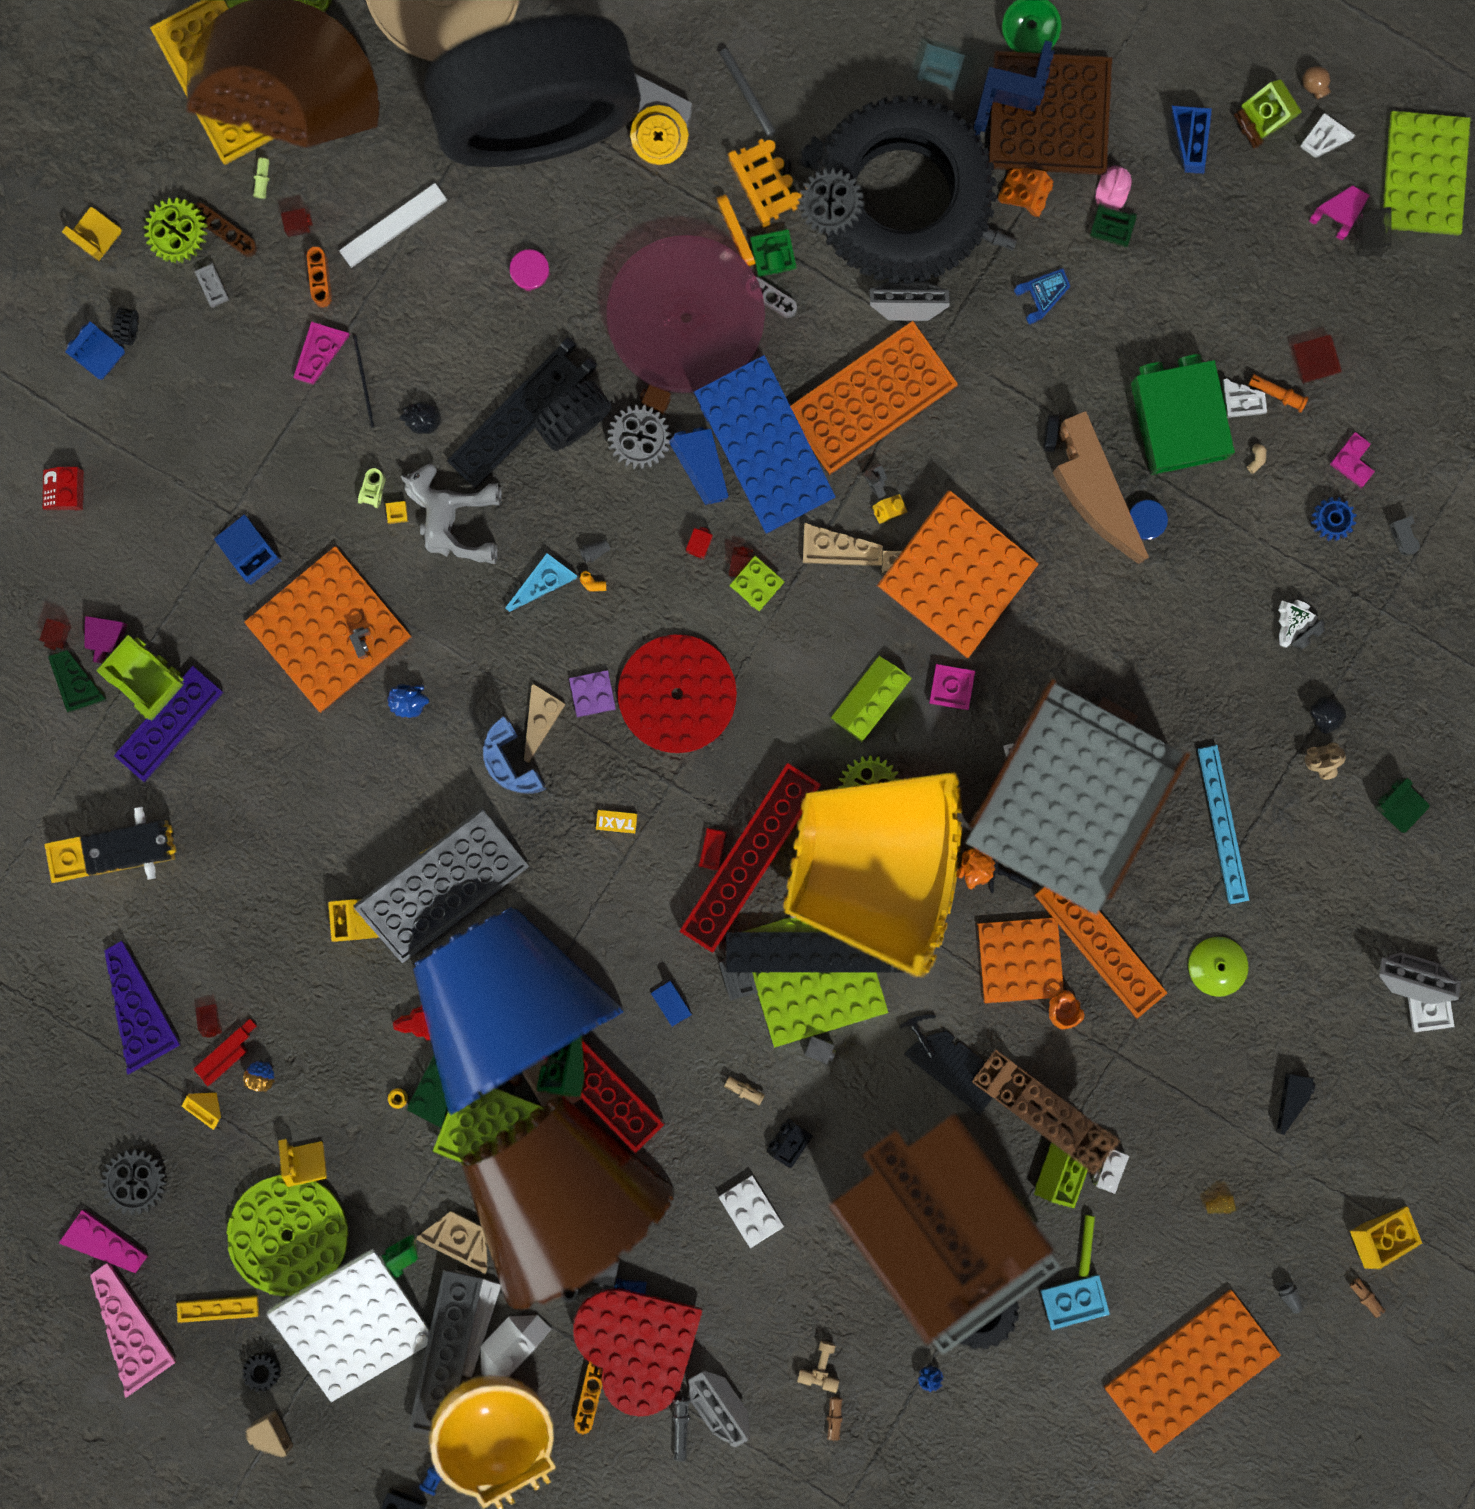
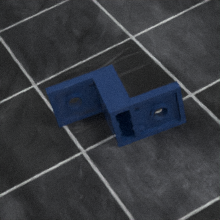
[973,40,1055,136]

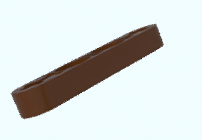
[195,203,257,257]

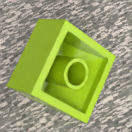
[1241,79,1302,138]

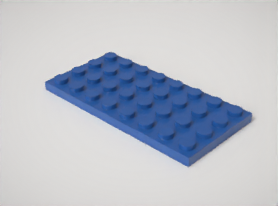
[694,355,836,534]

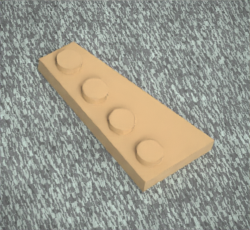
[803,523,883,566]

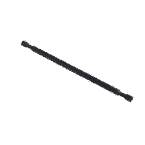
[353,335,375,428]

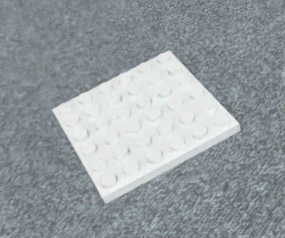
[267,1249,430,1402]

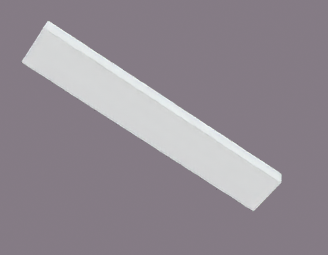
[339,183,447,268]

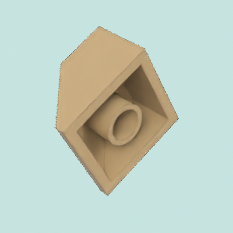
[246,1410,294,1457]

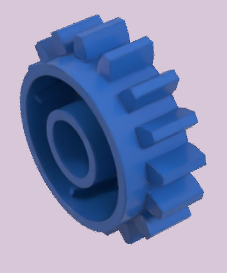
[1311,497,1356,541]

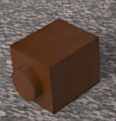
[640,384,672,415]

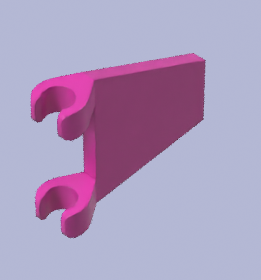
[1309,186,1370,240]

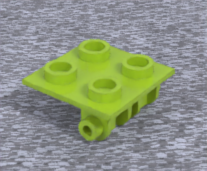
[729,556,785,611]

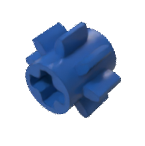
[918,1365,943,1392]

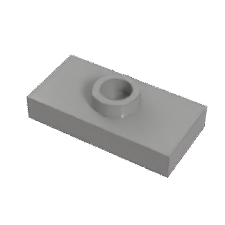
[195,263,230,308]

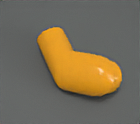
[580,571,606,591]

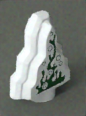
[1278,600,1318,648]

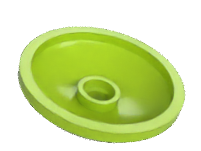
[1188,937,1248,997]

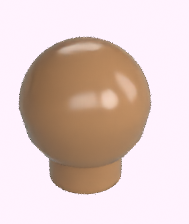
[1302,66,1331,100]

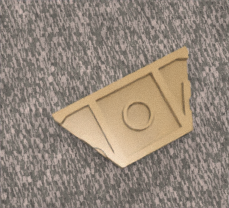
[416,1210,487,1274]

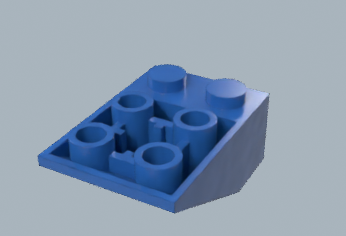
[214,514,282,585]

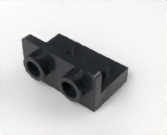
[766,1118,813,1169]

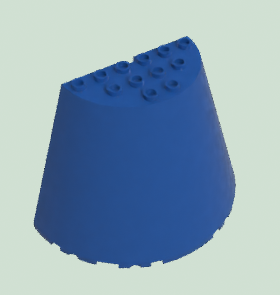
[413,907,624,1115]

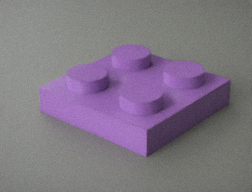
[569,670,616,717]

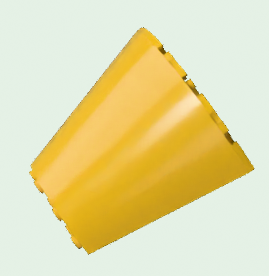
[783,774,962,977]

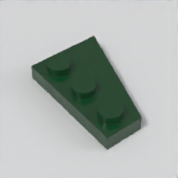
[48,650,106,713]

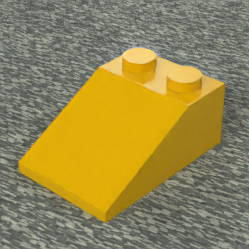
[1350,1206,1422,1269]

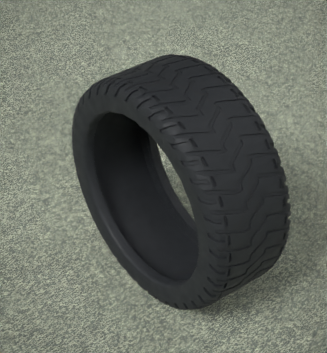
[424,13,641,167]

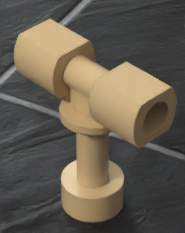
[797,1341,839,1393]

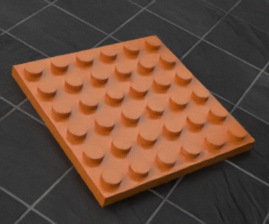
[877,491,1038,658]
[244,546,412,713]

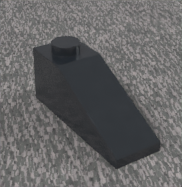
[1276,1073,1315,1135]

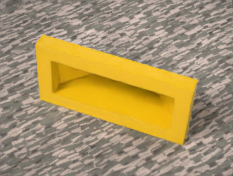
[182,1093,221,1130]

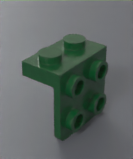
[1374,778,1429,833]

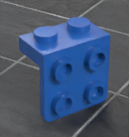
[65,322,125,380]

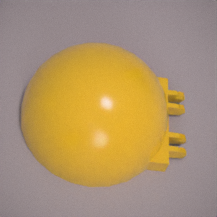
[430,1375,556,1509]

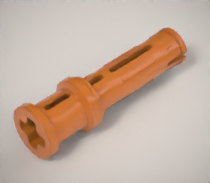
[1248,374,1309,413]

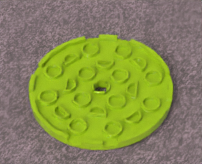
[227,1175,348,1296]

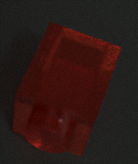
[281,208,313,237]
[39,618,71,650]

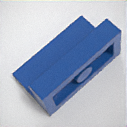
[651,980,692,1027]

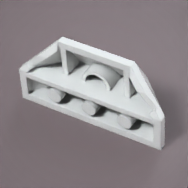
[480,1315,552,1377]

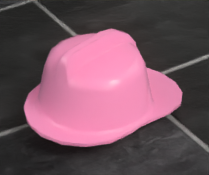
[1095,166,1132,210]

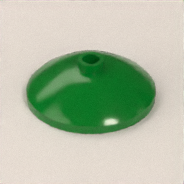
[1002,0,1062,53]

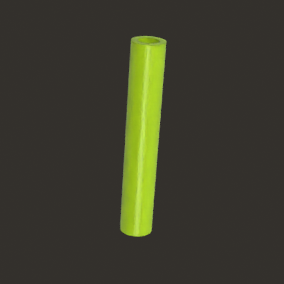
[1079,1215,1095,1277]

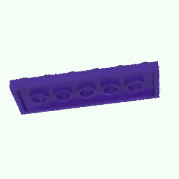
[114,666,224,782]

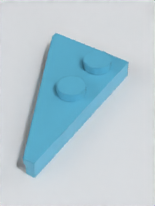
[505,554,578,612]

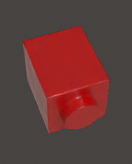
[686,527,713,559]

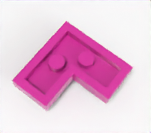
[1330,432,1375,488]

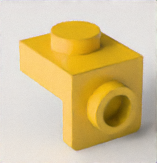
[872,494,907,524]

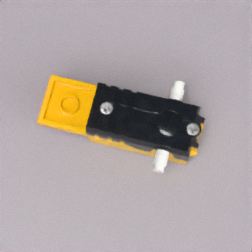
[44,807,176,883]

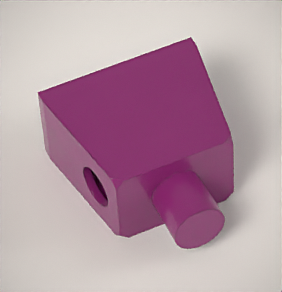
[84,616,127,664]

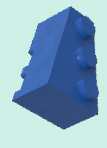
[1172,106,1212,174]

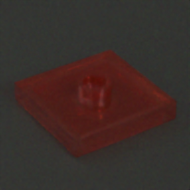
[1292,334,1342,384]

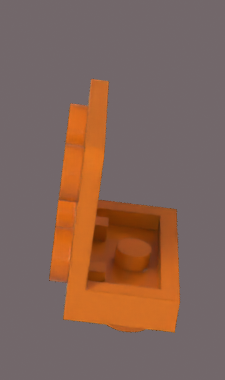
[998,168,1054,217]

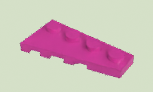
[59,1209,149,1273]

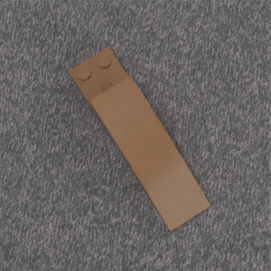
[1053,411,1149,564]

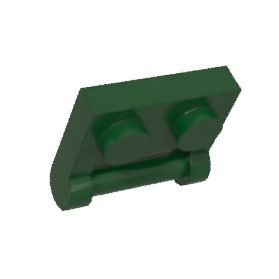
[1089,203,1137,248]

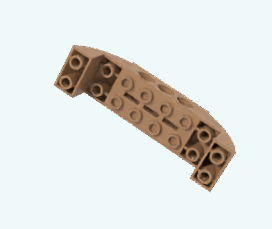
[972,1049,1119,1174]

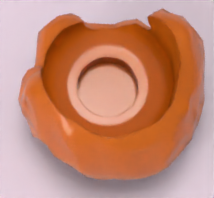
[1048,990,1085,1029]

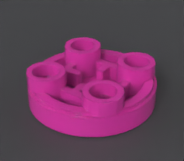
[510,249,550,291]

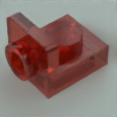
[196,1004,222,1038]

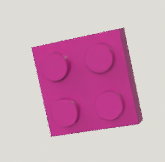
[929,664,975,710]

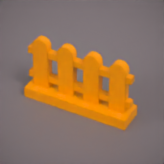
[728,139,802,228]

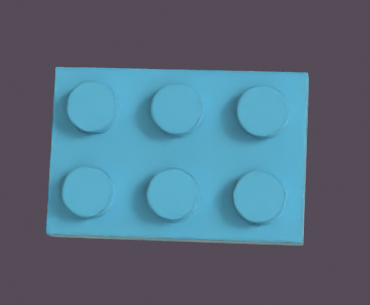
[1040,1274,1110,1330]

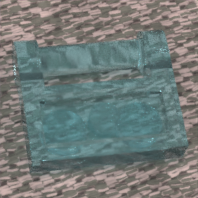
[917,44,965,91]

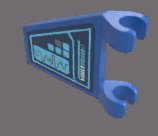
[1014,268,1070,324]

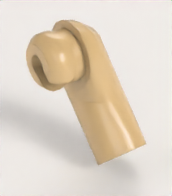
[1247,444,1266,474]

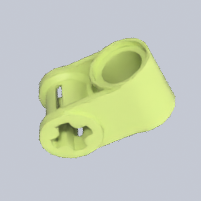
[358,468,386,508]

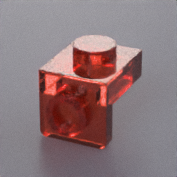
[729,546,753,577]

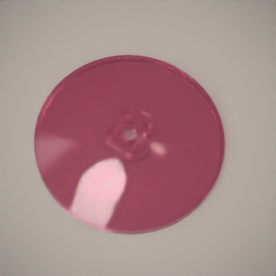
[607,235,765,393]

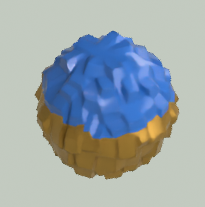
[243,1061,275,1092]

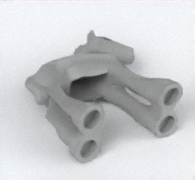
[401,463,502,564]

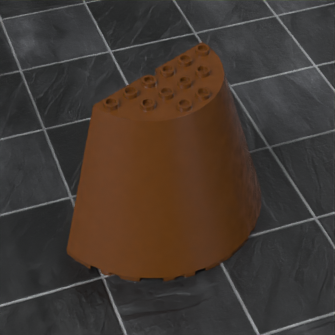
[186,0,380,148]
[461,1096,675,1309]

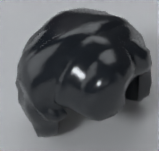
[1309,697,1346,734]

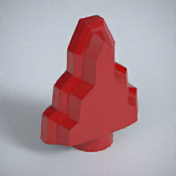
[393,1004,430,1040]

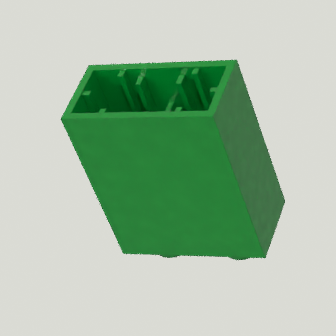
[1131,354,1235,475]

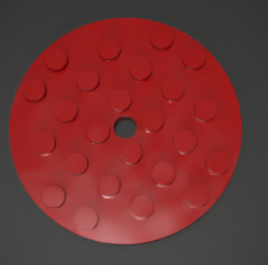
[618,635,737,753]

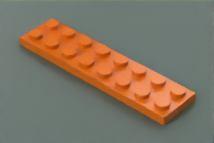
[1034,887,1167,1019]

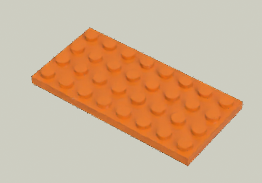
[790,321,958,475]
[1104,1289,1281,1453]

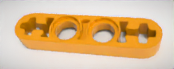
[716,194,755,268]
[574,1362,602,1434]

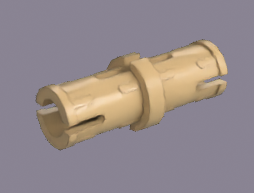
[724,1076,765,1106]

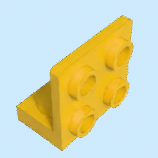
[62,207,122,261]
[278,1139,327,1187]

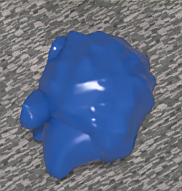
[387,684,429,718]

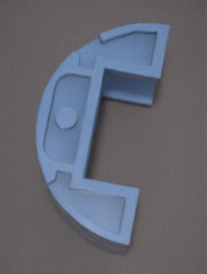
[483,717,547,794]

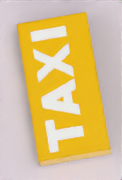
[596,810,637,834]

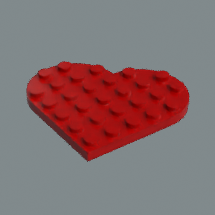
[573,1288,703,1416]

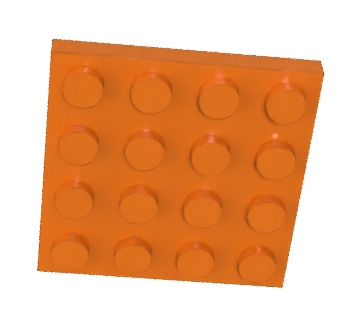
[978,918,1064,1003]

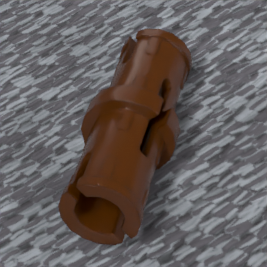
[1233,109,1264,149]

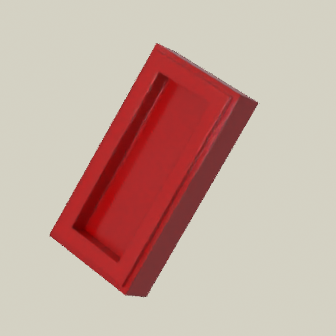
[699,828,726,871]

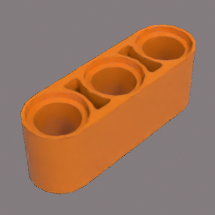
[307,247,332,307]

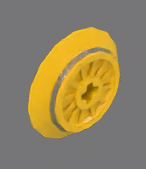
[630,105,689,165]

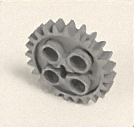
[607,405,671,470]

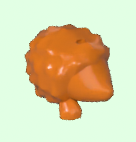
[956,848,995,890]

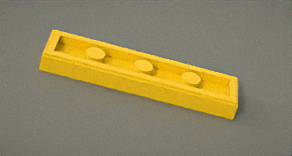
[177,1295,259,1323]

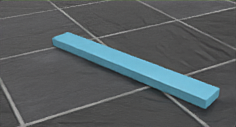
[1197,745,1249,904]

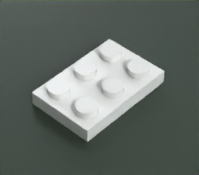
[1408,967,1454,1032]
[718,1175,784,1248]

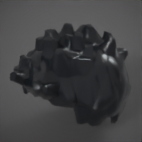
[399,401,441,434]

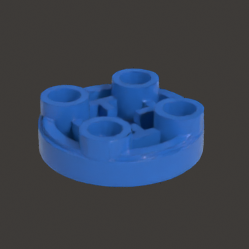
[1129,500,1168,540]

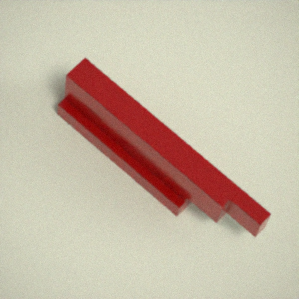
[193,1019,257,1087]

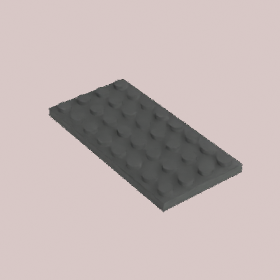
[353,808,529,963]

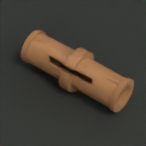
[1349,1278,1385,1318]
[827,1397,843,1440]

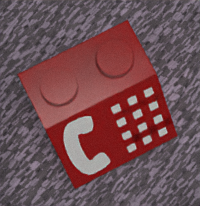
[43,467,84,510]

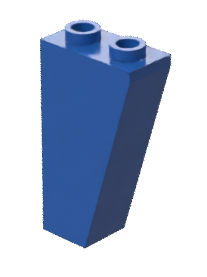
[669,427,729,505]

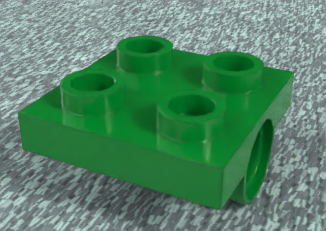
[750,229,797,277]

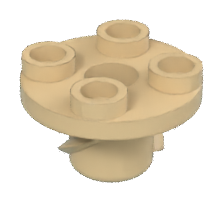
[1305,743,1346,780]

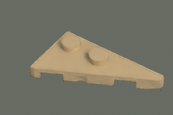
[524,684,566,763]

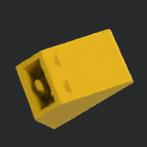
[328,899,380,942]

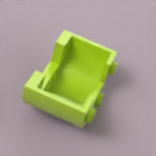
[96,635,184,721]

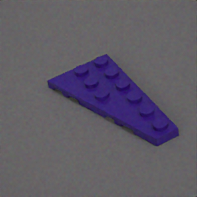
[104,941,181,1075]

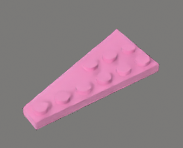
[90,1263,177,1398]

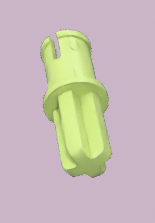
[253,158,270,199]

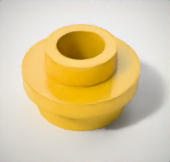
[388,1088,408,1109]

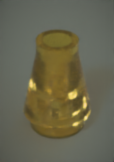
[1205,1194,1236,1214]

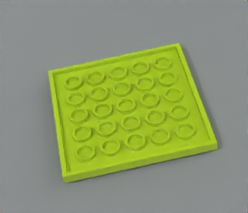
[743,917,889,1048]

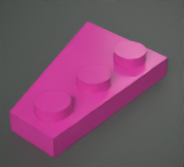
[293,322,350,385]

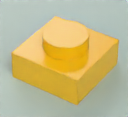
[385,501,408,524]

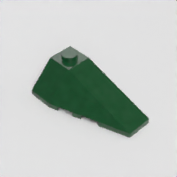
[536,1035,584,1097]

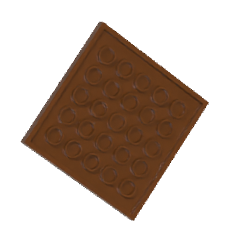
[989,51,1112,175]

